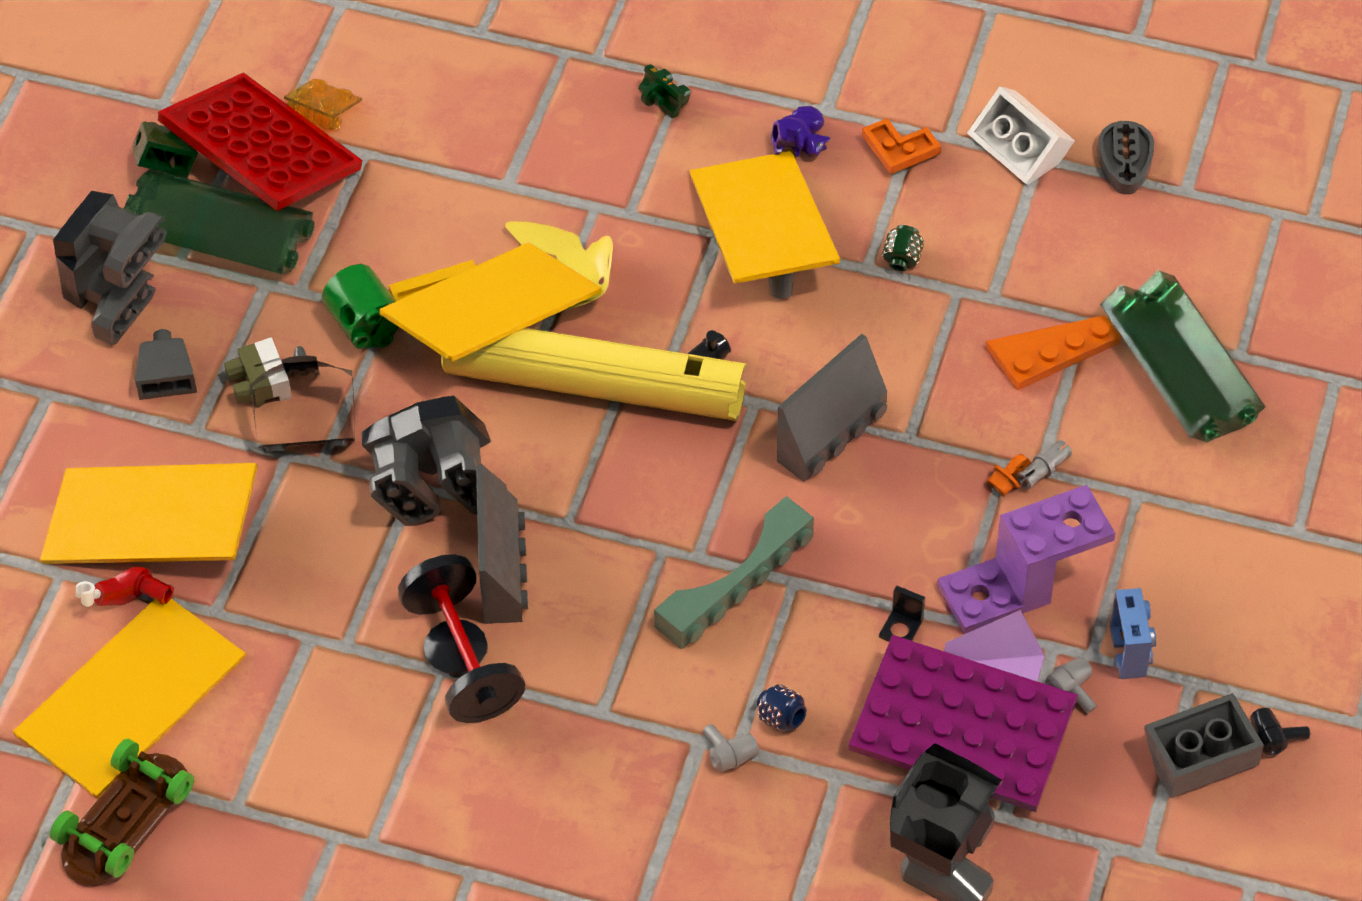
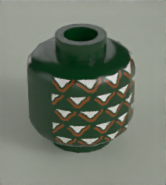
[882,225,924,271]

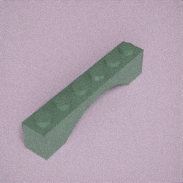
[654,496,814,649]

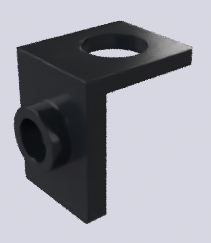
[879,586,925,642]

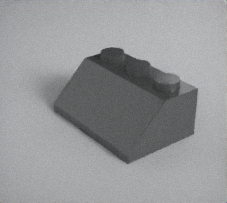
[1144,693,1264,798]

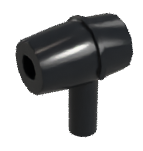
[688,330,731,359]
[1250,707,1310,756]

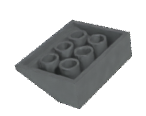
[777,334,887,482]
[476,465,528,624]

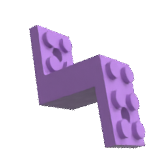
[937,485,1116,634]

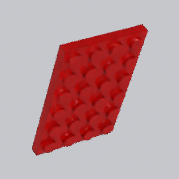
[157,72,363,211]

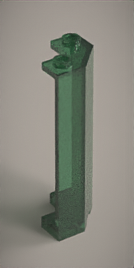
[1100,270,1266,442]

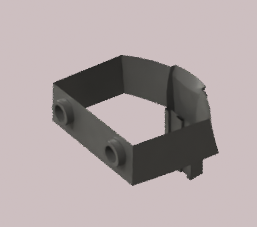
[250,346,355,453]

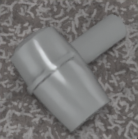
[1045,657,1097,714]
[703,724,759,772]

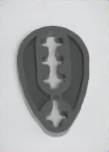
[1098,121,1154,194]

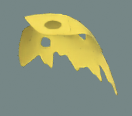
[505,221,613,310]

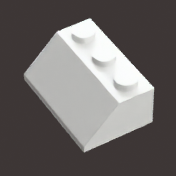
[967,86,1075,185]

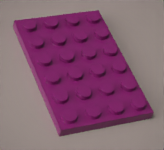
[848,635,1078,812]

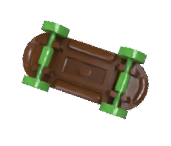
[50,738,194,886]

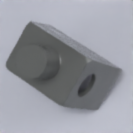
[135,329,197,400]

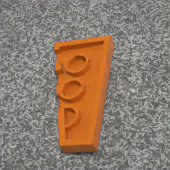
[986,315,1121,390]

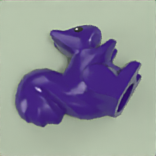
[771,106,830,157]

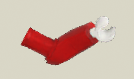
[75,567,174,607]

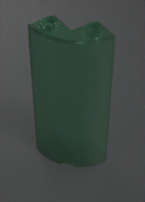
[124,169,315,274]

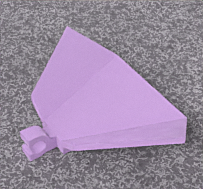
[944,610,1045,682]

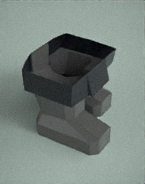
[53,191,167,345]
[362,395,507,526]
[890,743,1002,901]

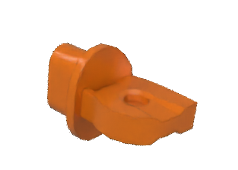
[987,454,1031,496]

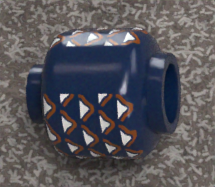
[757,684,807,732]

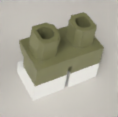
[224,337,292,408]

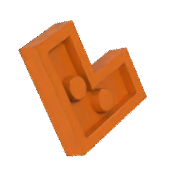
[862,118,941,175]

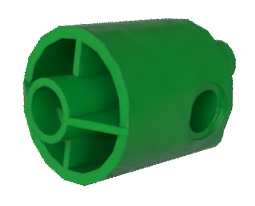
[322,264,399,349]

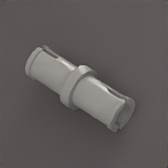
[1016,440,1072,490]

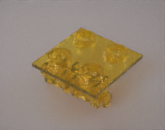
[284,79,362,130]

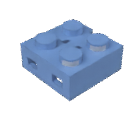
[1110,588,1156,679]

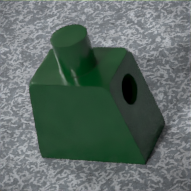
[132,121,198,178]

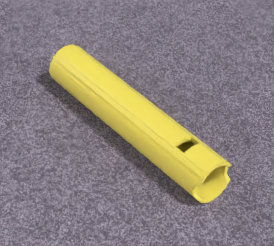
[441,328,747,421]

